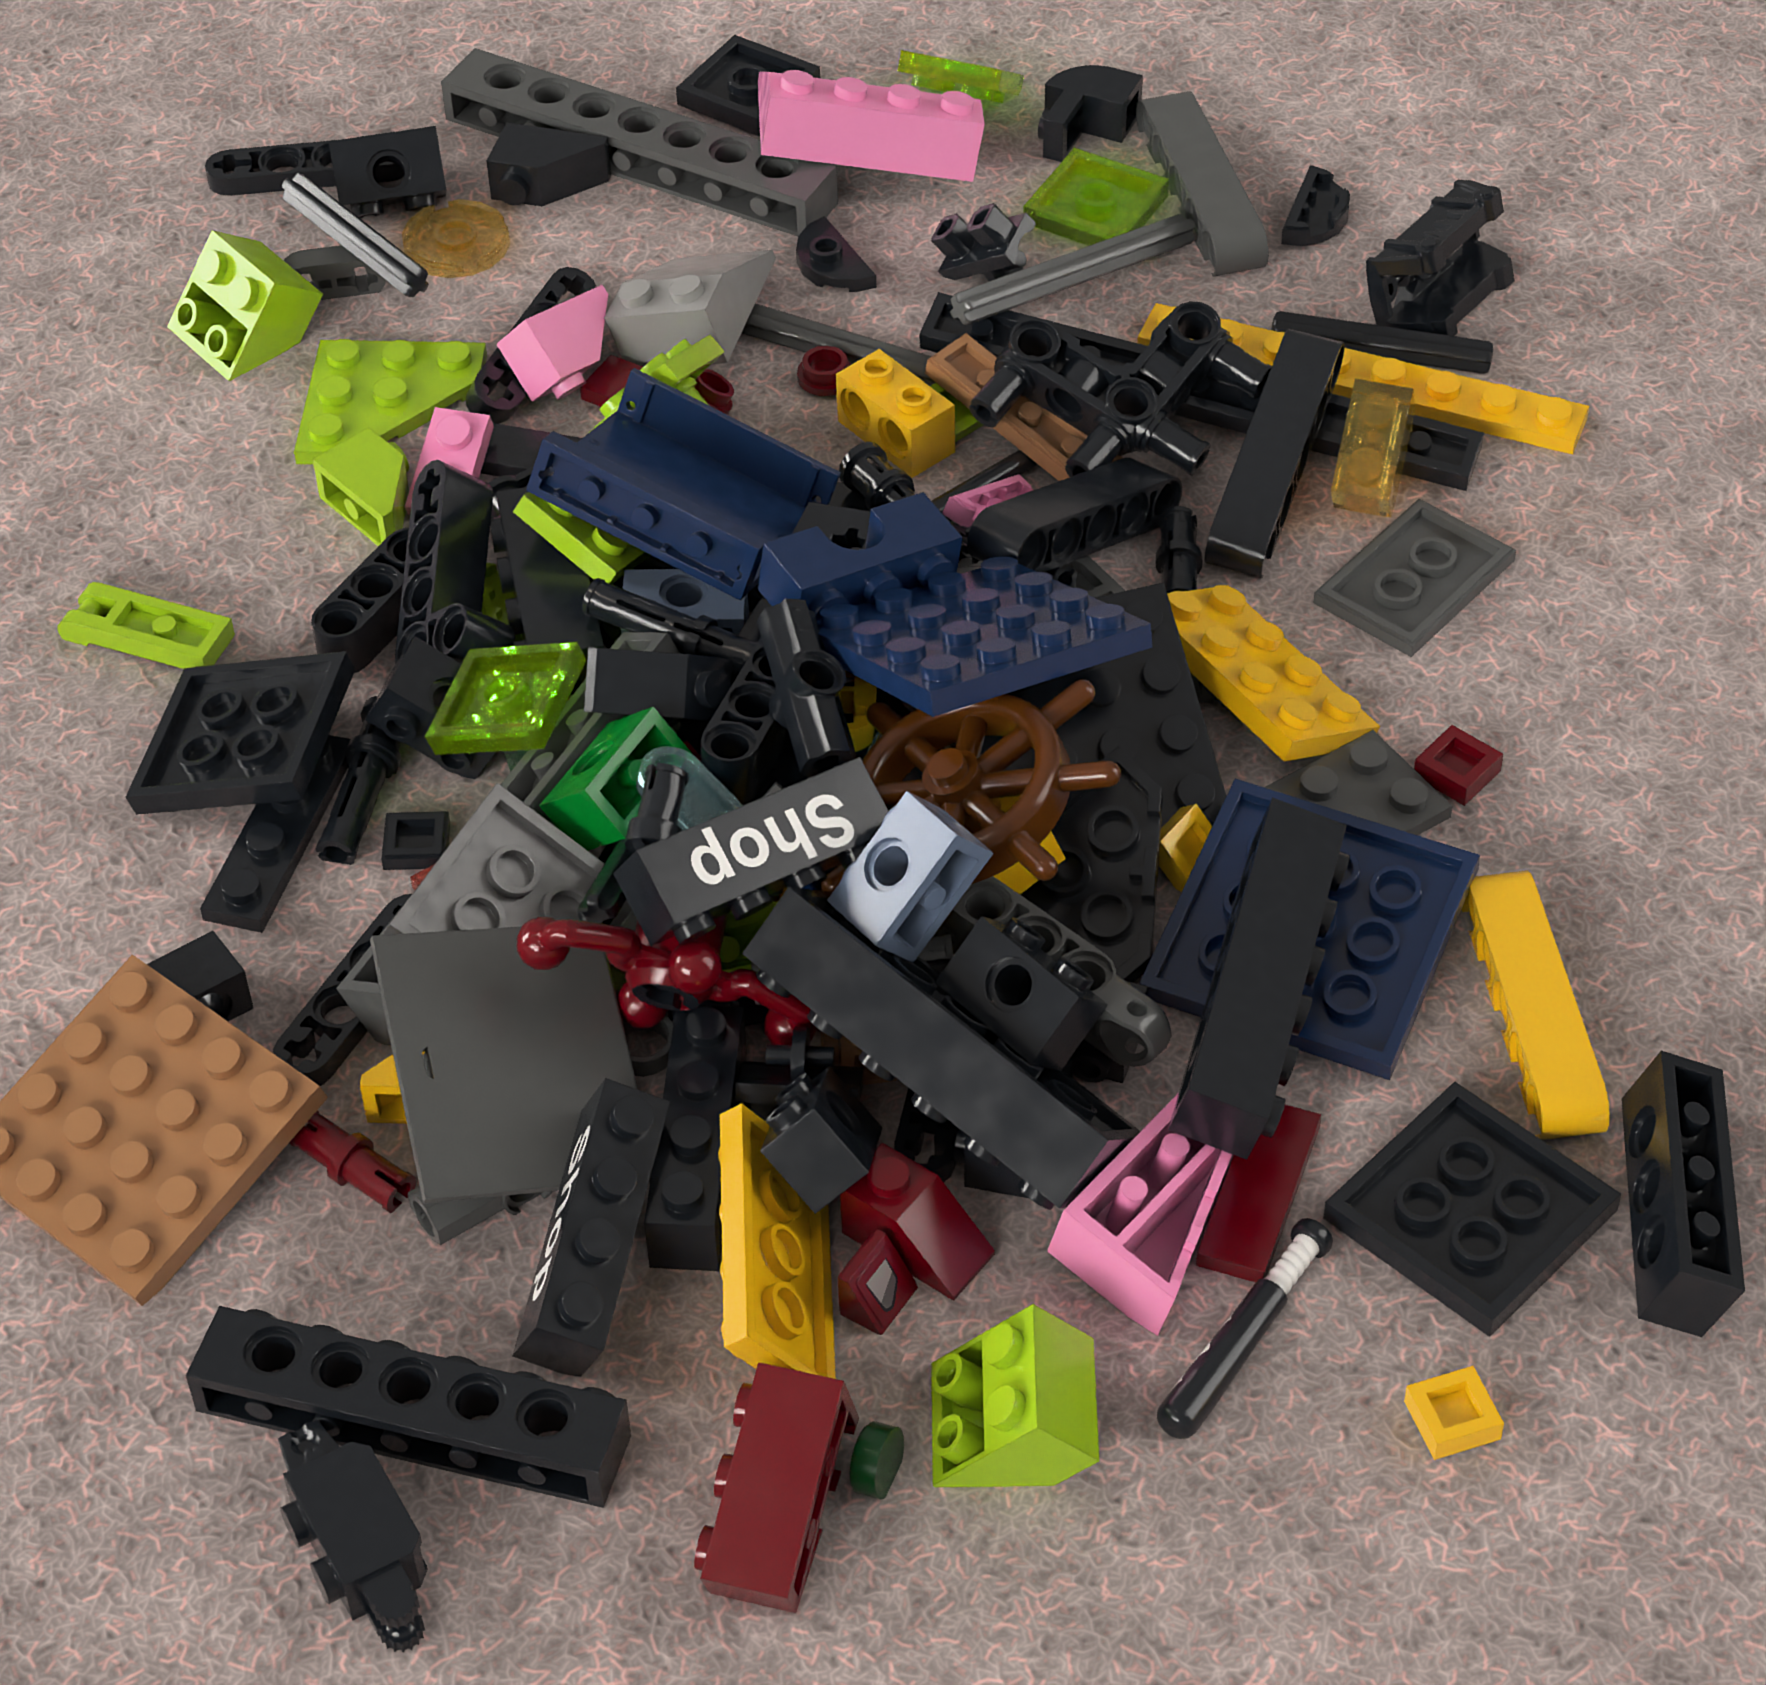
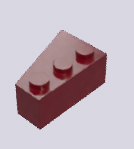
[694,1362,859,1613]

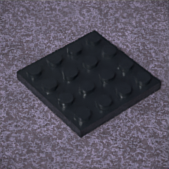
[950,582,1226,828]

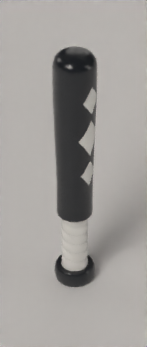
[1157,1218,1333,1439]

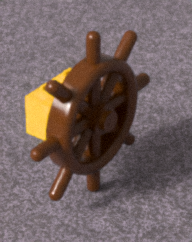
[822,679,1121,895]

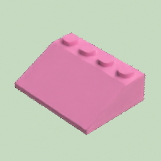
[758,70,985,182]

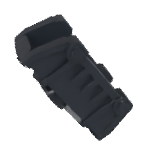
[1366,179,1515,336]

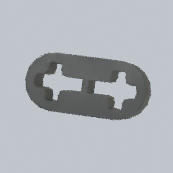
[284,245,386,300]

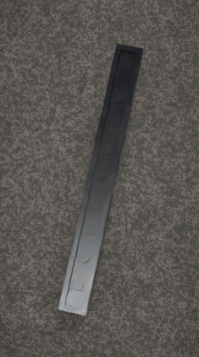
[919,292,1484,491]

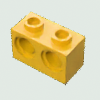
[836,349,955,478]

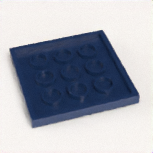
[817,557,1152,717]
[1139,779,1480,1080]

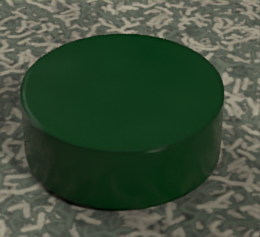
[849,1421,904,1499]

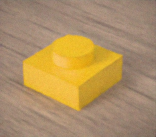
[1159,803,1212,892]
[1404,1366,1504,1460]

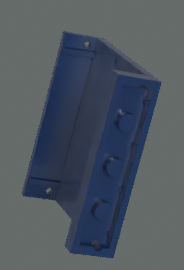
[526,368,841,601]

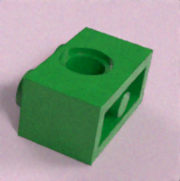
[539,707,693,851]

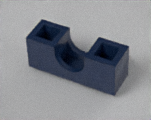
[758,492,962,620]

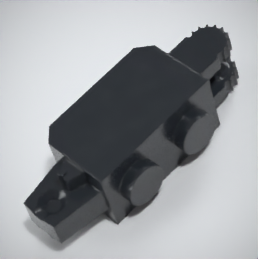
[278,1420,428,1652]

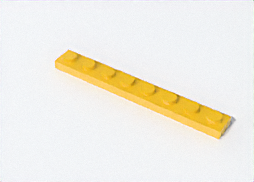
[1137,303,1589,454]

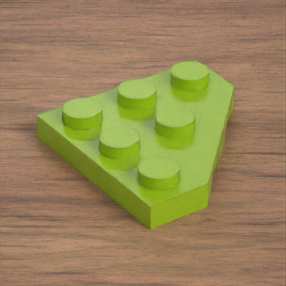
[294,339,487,465]

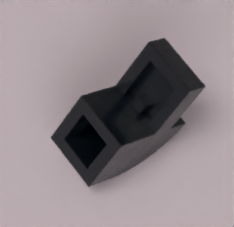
[1038,65,1143,162]

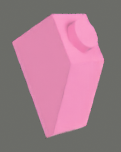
[497,284,608,402]

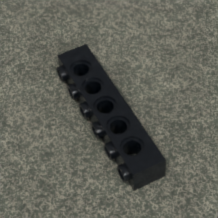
[186,1306,631,1508]

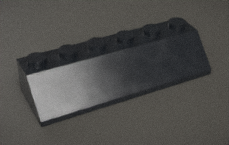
[742,887,1141,1210]

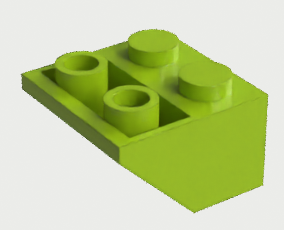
[167,230,323,381]
[931,1304,1099,1487]

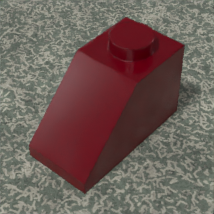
[840,1143,995,1301]

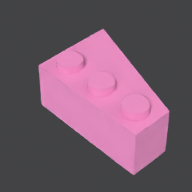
[1047,1093,1232,1336]

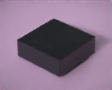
[381,811,450,870]

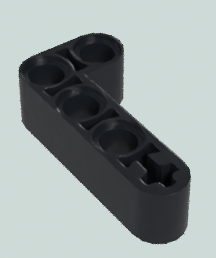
[395,460,515,679]

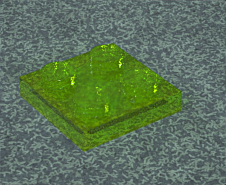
[897,50,1024,103]
[1023,148,1169,246]
[425,642,586,755]

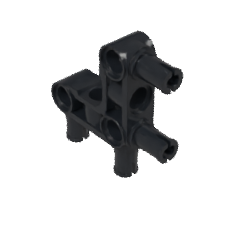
[969,301,1272,477]

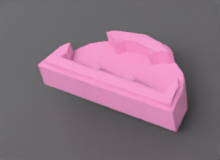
[942,474,1033,527]

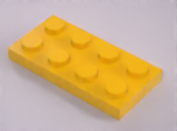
[1167,585,1380,762]
[718,1103,836,1379]

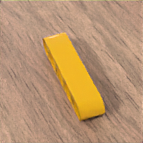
[1462,870,1610,1140]

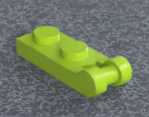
[57,582,235,669]

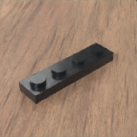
[200,735,351,933]

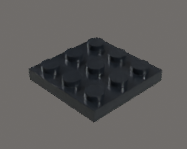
[126,651,356,815]
[1323,1082,1621,1337]

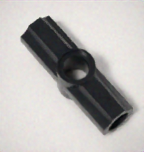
[757,598,857,779]

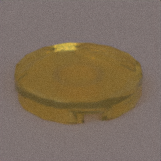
[402,199,510,278]

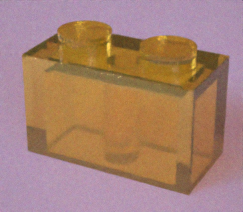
[1331,379,1415,518]

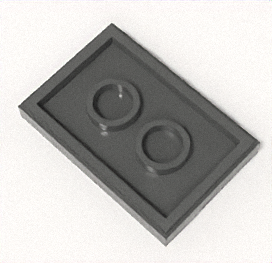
[1313,499,1516,657]

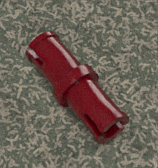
[288,1110,417,1213]

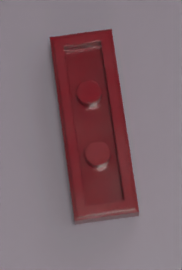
[1196,1104,1322,1283]

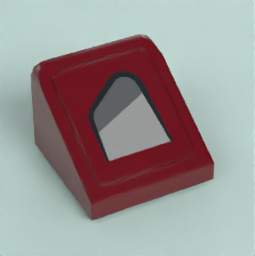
[838,1229,918,1335]

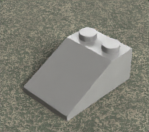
[604,250,776,367]

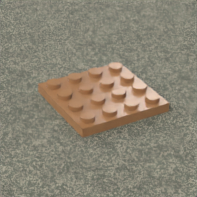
[0,954,328,1306]

